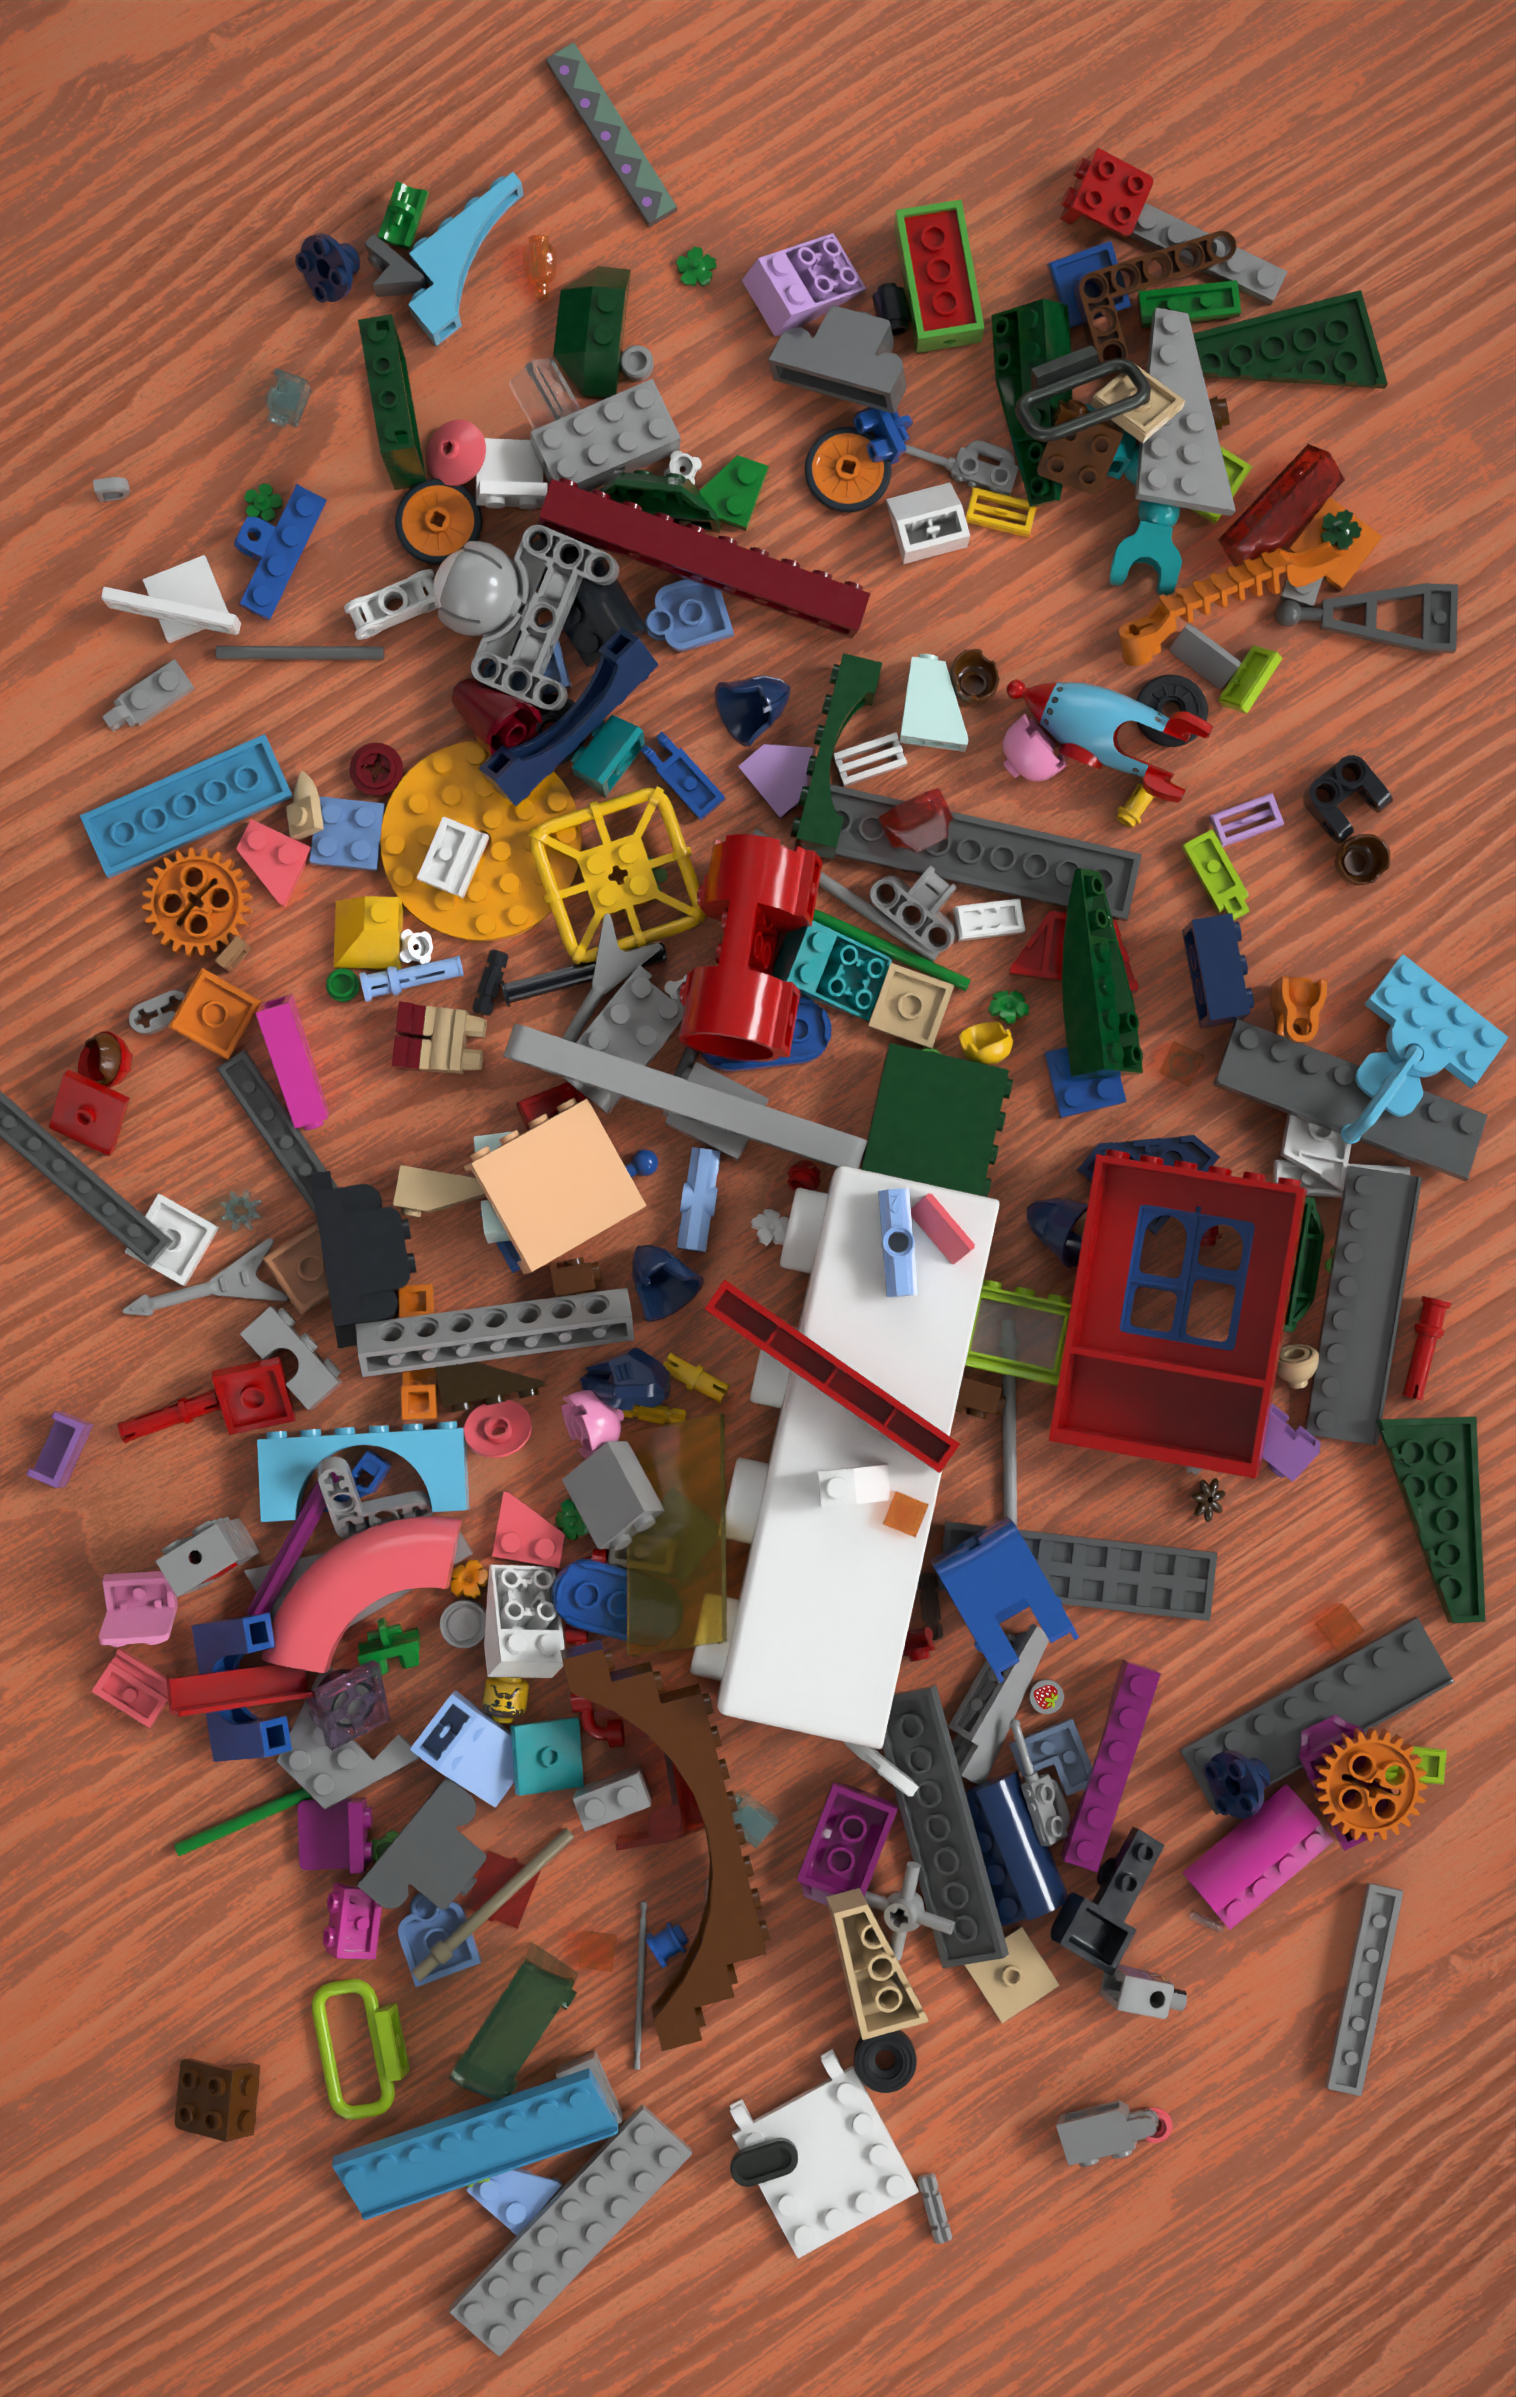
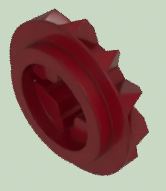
[349,743,403,796]

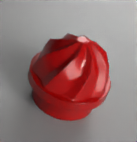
[787,1160,821,1191]

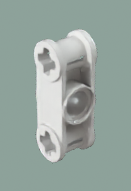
[344,569,439,640]

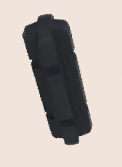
[472,950,509,1016]

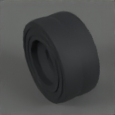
[854,2030,917,2093]

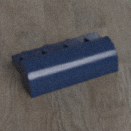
[965,1770,1068,1926]

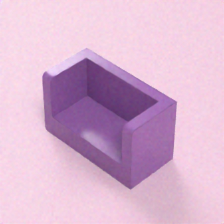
[26,1411,93,1488]

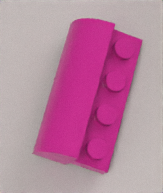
[1182,1784,1334,1930]

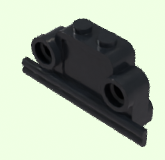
[310,1171,417,1348]

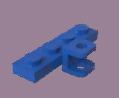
[234,484,327,621]

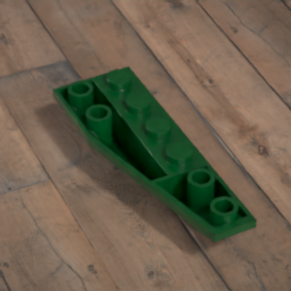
[991,299,1072,507]
[1062,868,1143,1079]

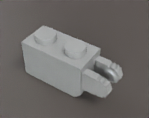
[1056,2100,1159,2167]

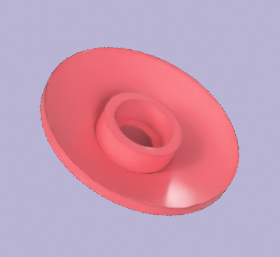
[426,419,486,486]
[464,1400,532,1458]

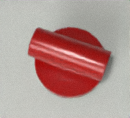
[902,1627,936,1662]

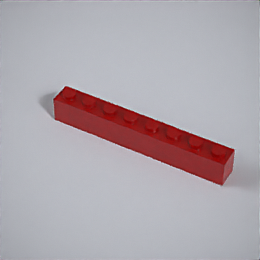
[704,1279,960,1473]

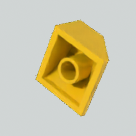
[333,896,404,970]

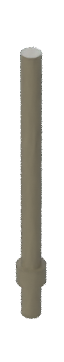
[411,1828,575,1982]

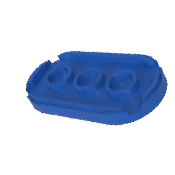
[700,996,832,1072]
[552,1559,685,1647]

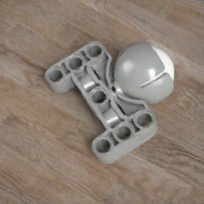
[434,525,619,711]

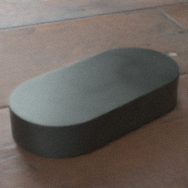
[730,2138,798,2187]

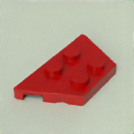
[1008,911,1139,993]

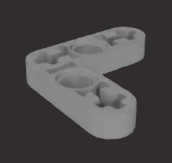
[318,1456,433,1539]

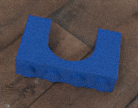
[191,1613,292,1762]

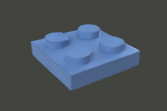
[310,796,386,872]

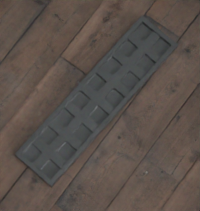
[938,1521,1217,1621]

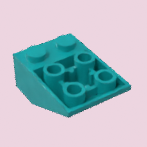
[772,921,893,1021]

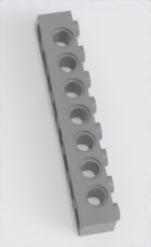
[356,1288,635,1377]

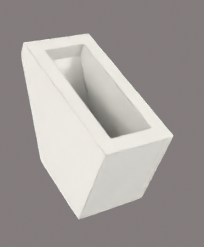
[817,1464,891,1508]

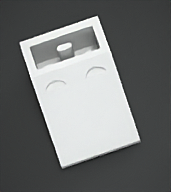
[484,1565,565,1678]

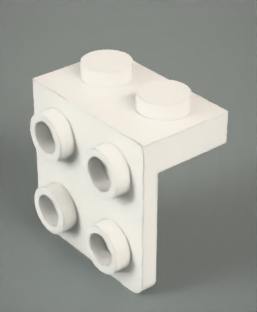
[476,438,547,510]

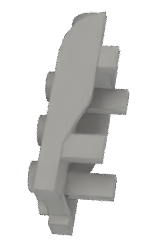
[560,965,684,1115]

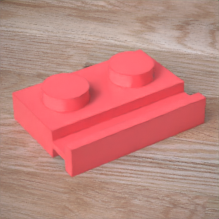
[92,1648,168,1728]

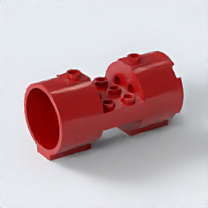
[679,834,823,1062]

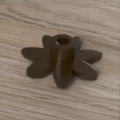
[1192,1478,1226,1522]

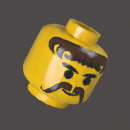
[482,1677,529,1723]

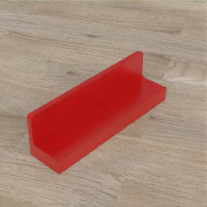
[166,1663,314,1717]

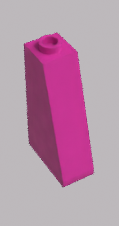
[256,993,329,1131]

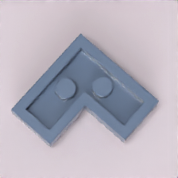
[1008,1718,1092,1796]

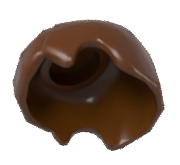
[949,649,1000,704]
[1335,834,1390,886]

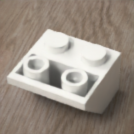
[886,482,970,564]

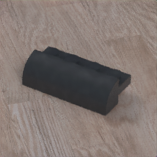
[532,533,648,667]

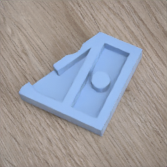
[466,2168,563,2236]

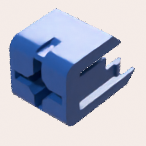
[930,1516,1079,1683]

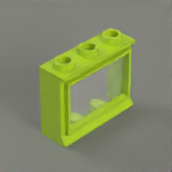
[965,1279,1071,1386]

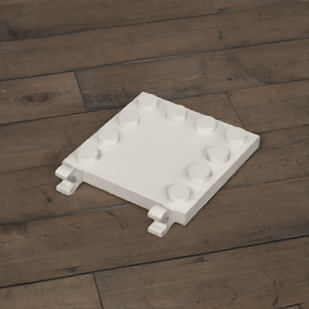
[730,2049,919,2258]

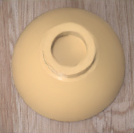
[1277,1344,1319,1389]

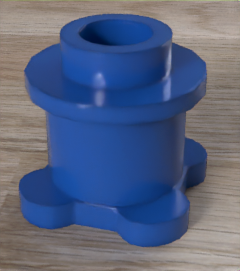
[645,1922,689,1968]

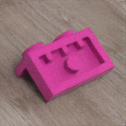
[323,1883,382,1959]

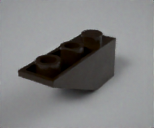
[435,1362,546,1412]

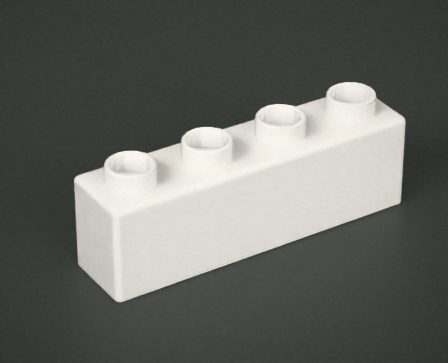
[690,1166,999,1749]

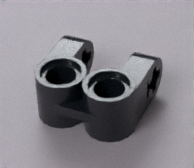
[1303,755,1393,844]

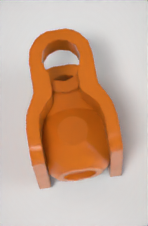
[1270,976,1327,1044]

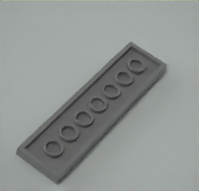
[883,1685,1009,1968]

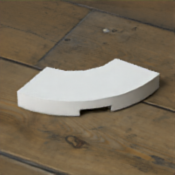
[844,1742,919,1797]

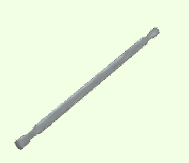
[634,1901,647,2070]

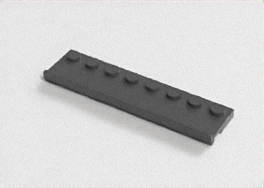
[1213,1019,1488,1181]
[1304,1165,1422,1446]
[1179,1617,1455,1815]

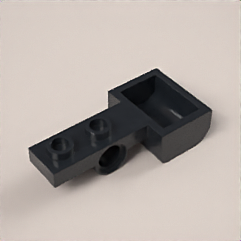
[1051,1826,1165,1976]

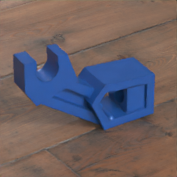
[305,1450,393,1512]

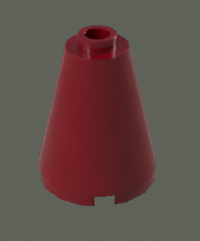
[452,678,542,757]

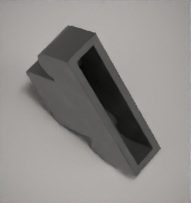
[768,306,907,414]
[357,1777,487,1910]

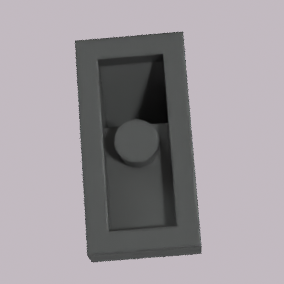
[365,234,427,297]

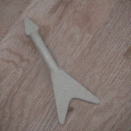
[562,913,661,1043]
[123,1238,289,1316]

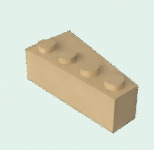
[826,1888,929,2040]

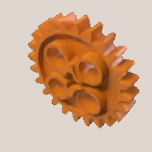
[142,847,253,958]
[1313,1727,1428,1842]

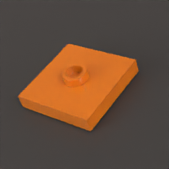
[1288,497,1383,591]
[167,968,261,1060]

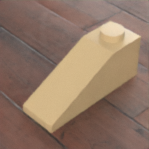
[393,1165,486,1218]

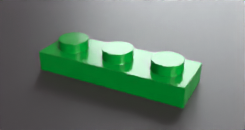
[1137,280,1241,328]

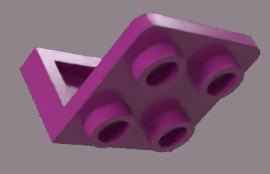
[298,1797,374,1873]

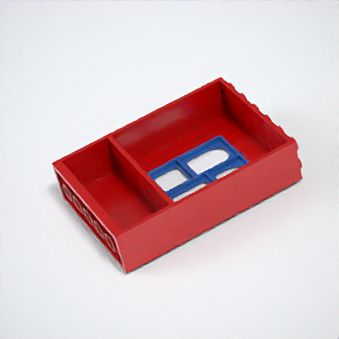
[1049,1149,1307,1479]

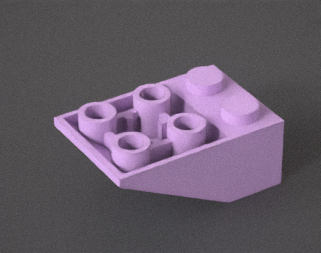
[742,233,866,337]

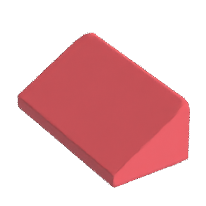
[911,1193,975,1264]

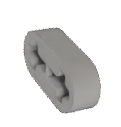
[129,990,186,1035]

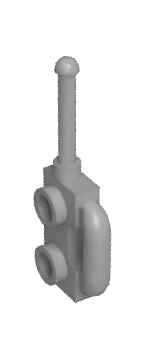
[903,440,1019,496]
[1009,1719,1070,1846]

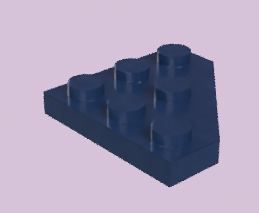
[1076,1135,1220,1235]

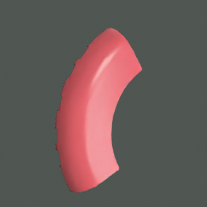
[261,1516,462,1673]

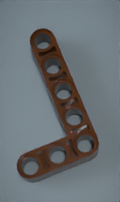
[1074,231,1237,363]

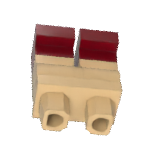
[392,1001,487,1074]

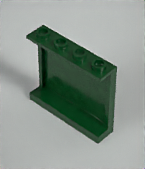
[861,1043,1013,1197]

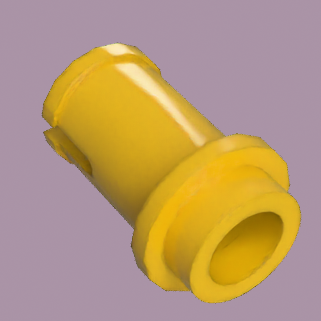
[1116,784,1155,828]

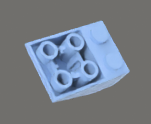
[410,1690,514,1807]

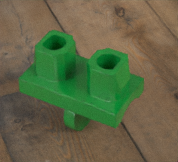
[378,181,429,250]
[357,1617,420,1678]

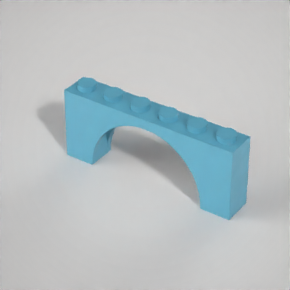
[257,1421,470,1522]

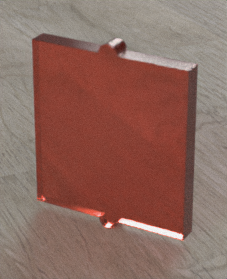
[465,1850,541,1929]

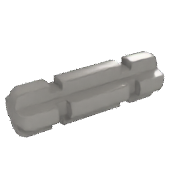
[918,2173,952,2244]

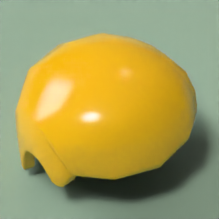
[959,1021,1013,1065]

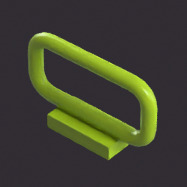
[312,1979,410,2120]

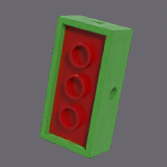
[894,199,984,353]

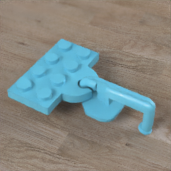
[1341,954,1509,1144]

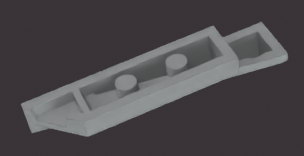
[948,1624,1049,1785]

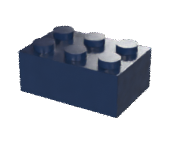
[1182,913,1254,1029]

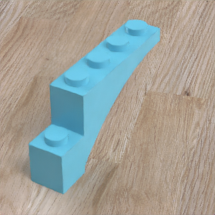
[408,172,524,346]

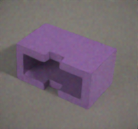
[1262,1403,1321,1482]

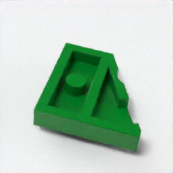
[699,455,769,531]

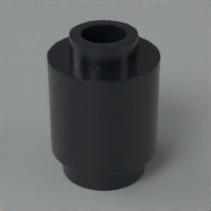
[872,283,911,336]

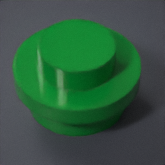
[326,968,360,1002]

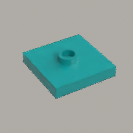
[510,1717,584,1796]

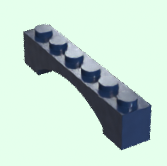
[478,627,659,806]

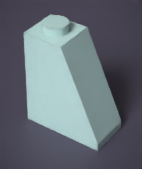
[899,654,968,752]

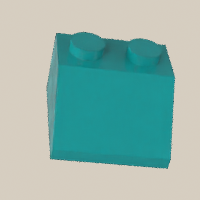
[571,714,645,798]

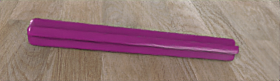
[247,1472,339,1615]

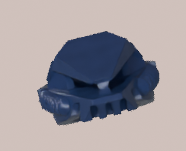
[579,1347,671,1411]

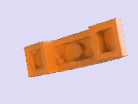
[399,1284,438,1421]

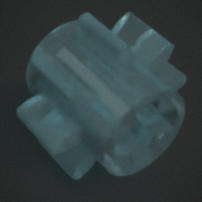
[220,1190,263,1231]

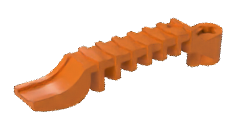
[1119,541,1342,666]

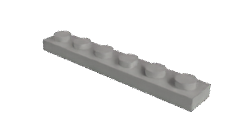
[1129,203,1288,305]
[1325,1882,1404,2096]

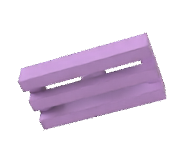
[1208,793,1284,848]

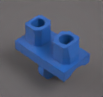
[853,407,913,465]

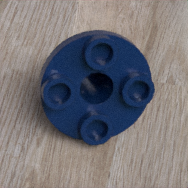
[295,233,360,303]
[1204,1750,1270,1819]

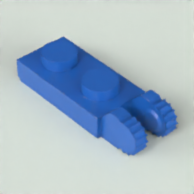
[640,731,725,822]

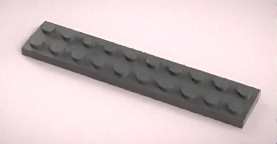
[830,784,1142,921]

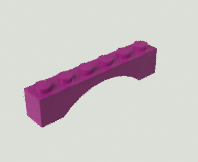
[1060,1659,1161,1872]

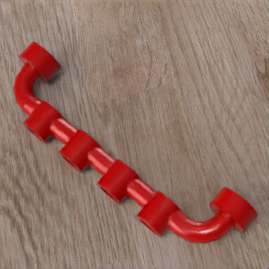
[565,1549,625,1748]

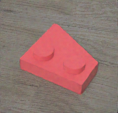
[236,819,311,907]
[492,1491,565,1568]

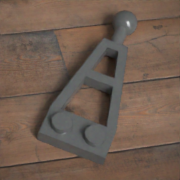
[1275,583,1458,654]

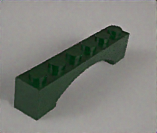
[790,653,882,859]

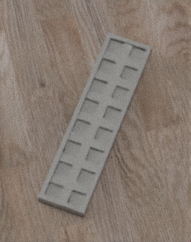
[449,2104,693,2357]

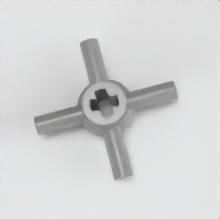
[864,1861,955,1961]

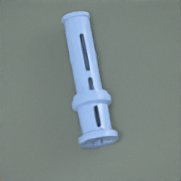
[359,955,464,1002]

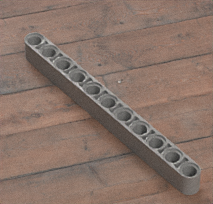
[503,1024,868,1169]

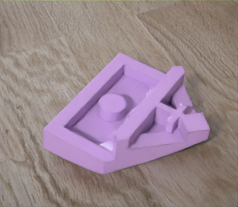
[738,744,815,818]

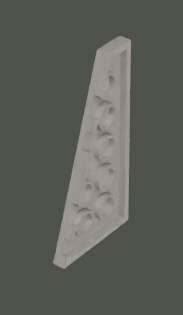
[1135,308,1236,516]

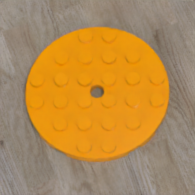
[380,741,582,942]

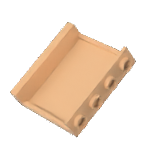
[464,1098,646,1274]

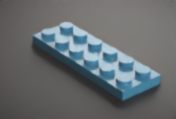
[80,734,293,879]

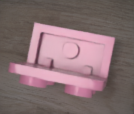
[99,1571,178,1647]

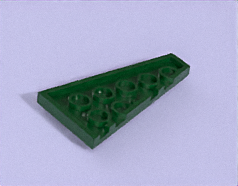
[1375,1417,1486,1623]

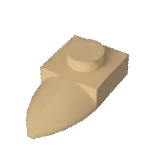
[286,771,324,840]

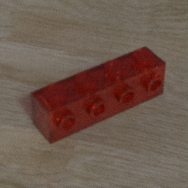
[1218,444,1345,567]

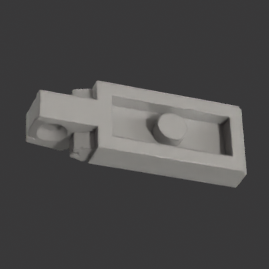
[102,659,195,732]

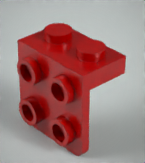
[1060,148,1154,237]

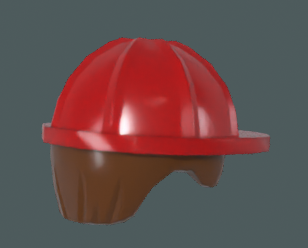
[78,1031,133,1088]

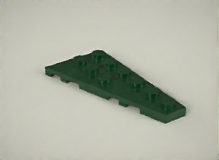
[1193,290,1388,389]

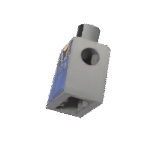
[1099,1964,1187,2019]

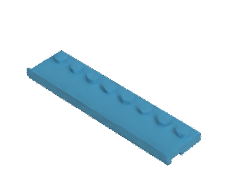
[332,2068,618,2220]

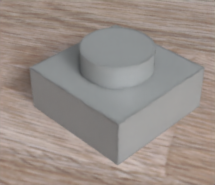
[1280,577,1323,607]

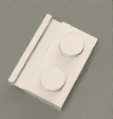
[417,816,489,899]

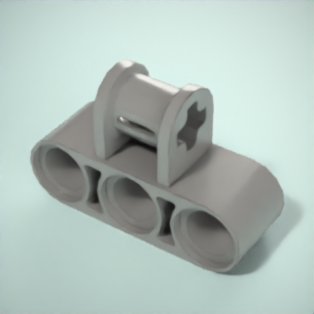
[870,866,957,953]

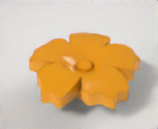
[451,1560,489,1599]

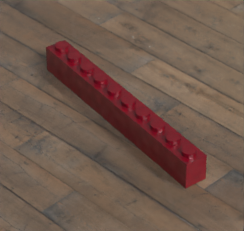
[536,478,871,638]

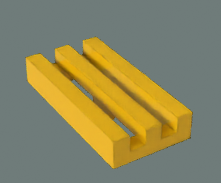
[966,487,1037,538]

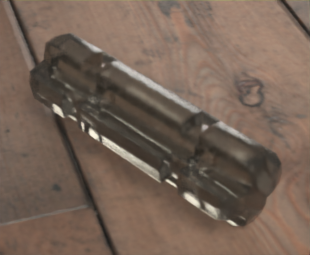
[918,1573,943,1640]

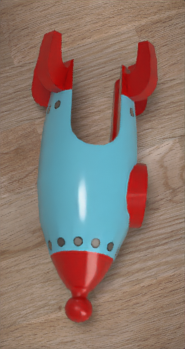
[1006,679,1213,803]

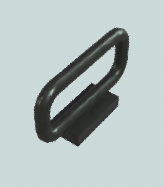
[1015,345,1151,442]

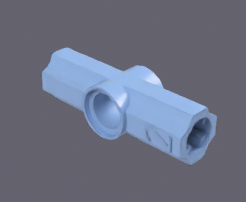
[677,1147,721,1252]
[878,1188,918,1297]

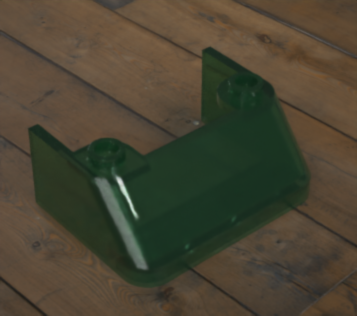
[448,1942,578,2101]

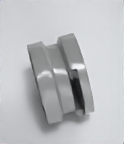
[440,1599,486,1648]

